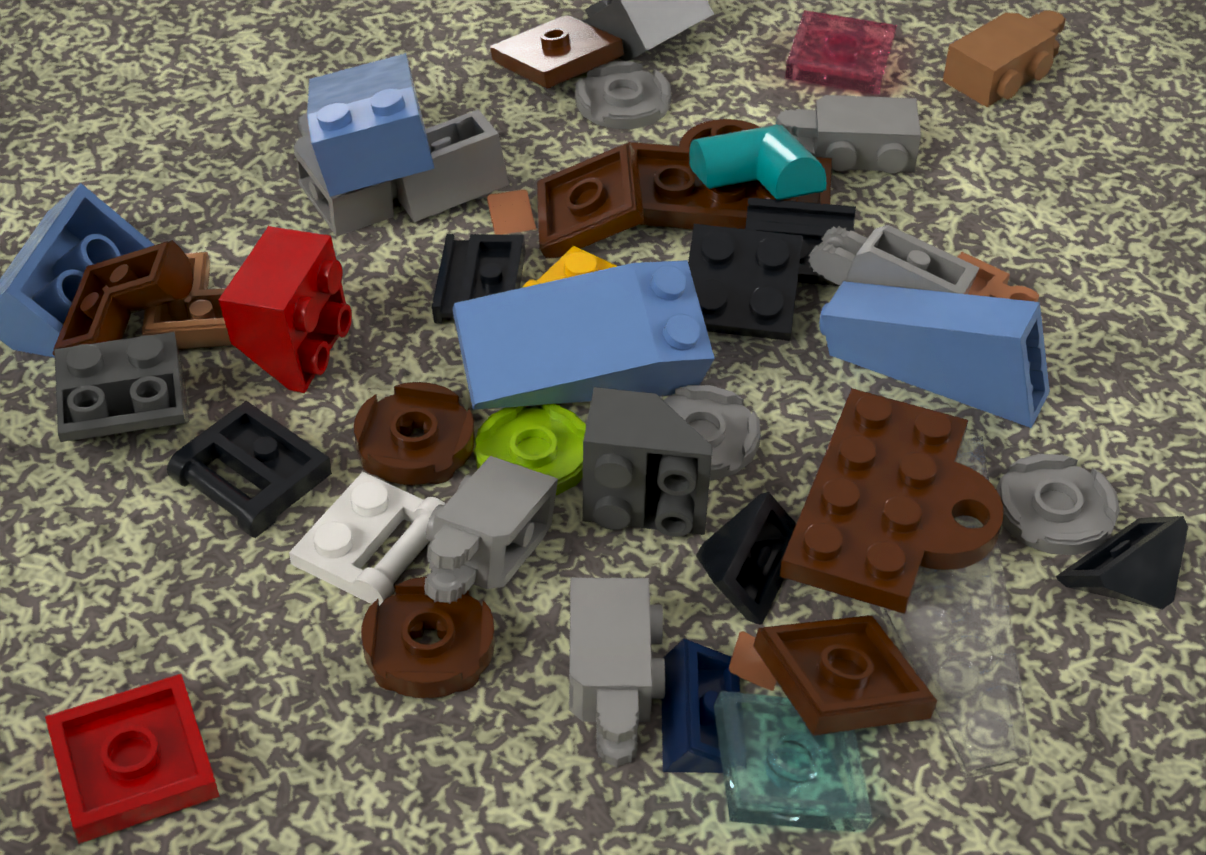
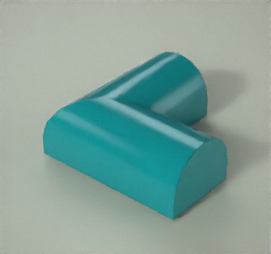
[689,124,827,200]

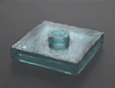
[714,691,873,832]

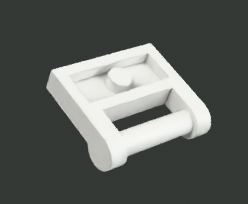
[289,472,446,605]

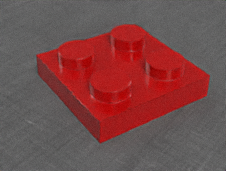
[45,674,220,844]

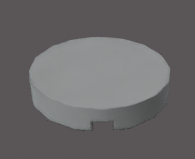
[575,61,671,129]
[660,385,761,480]
[996,454,1120,555]

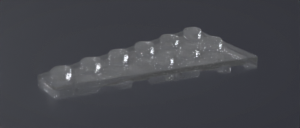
[816,436,1032,783]

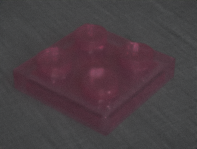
[785,10,897,95]

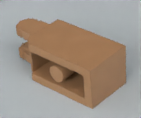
[943,10,1066,107]

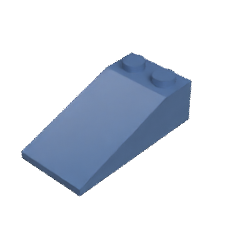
[307,53,435,197]
[452,260,715,410]

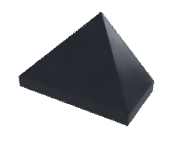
[696,491,797,625]
[1056,516,1188,610]

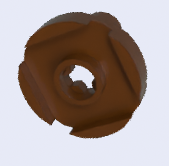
[354,382,475,485]
[361,577,495,698]

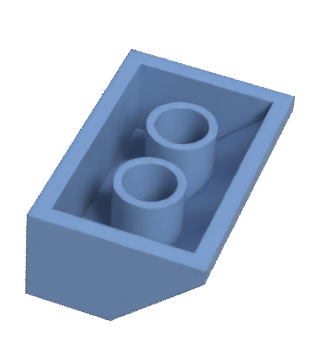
[0,183,154,358]

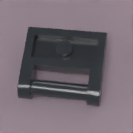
[167,401,332,538]

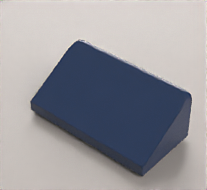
[661,638,745,773]

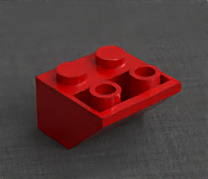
[218,226,352,394]

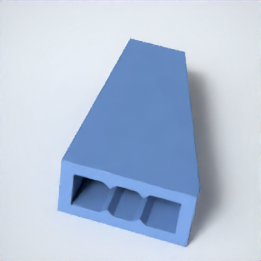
[819,281,1050,428]

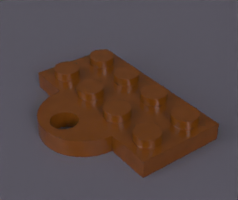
[628,119,832,229]
[780,388,1004,614]

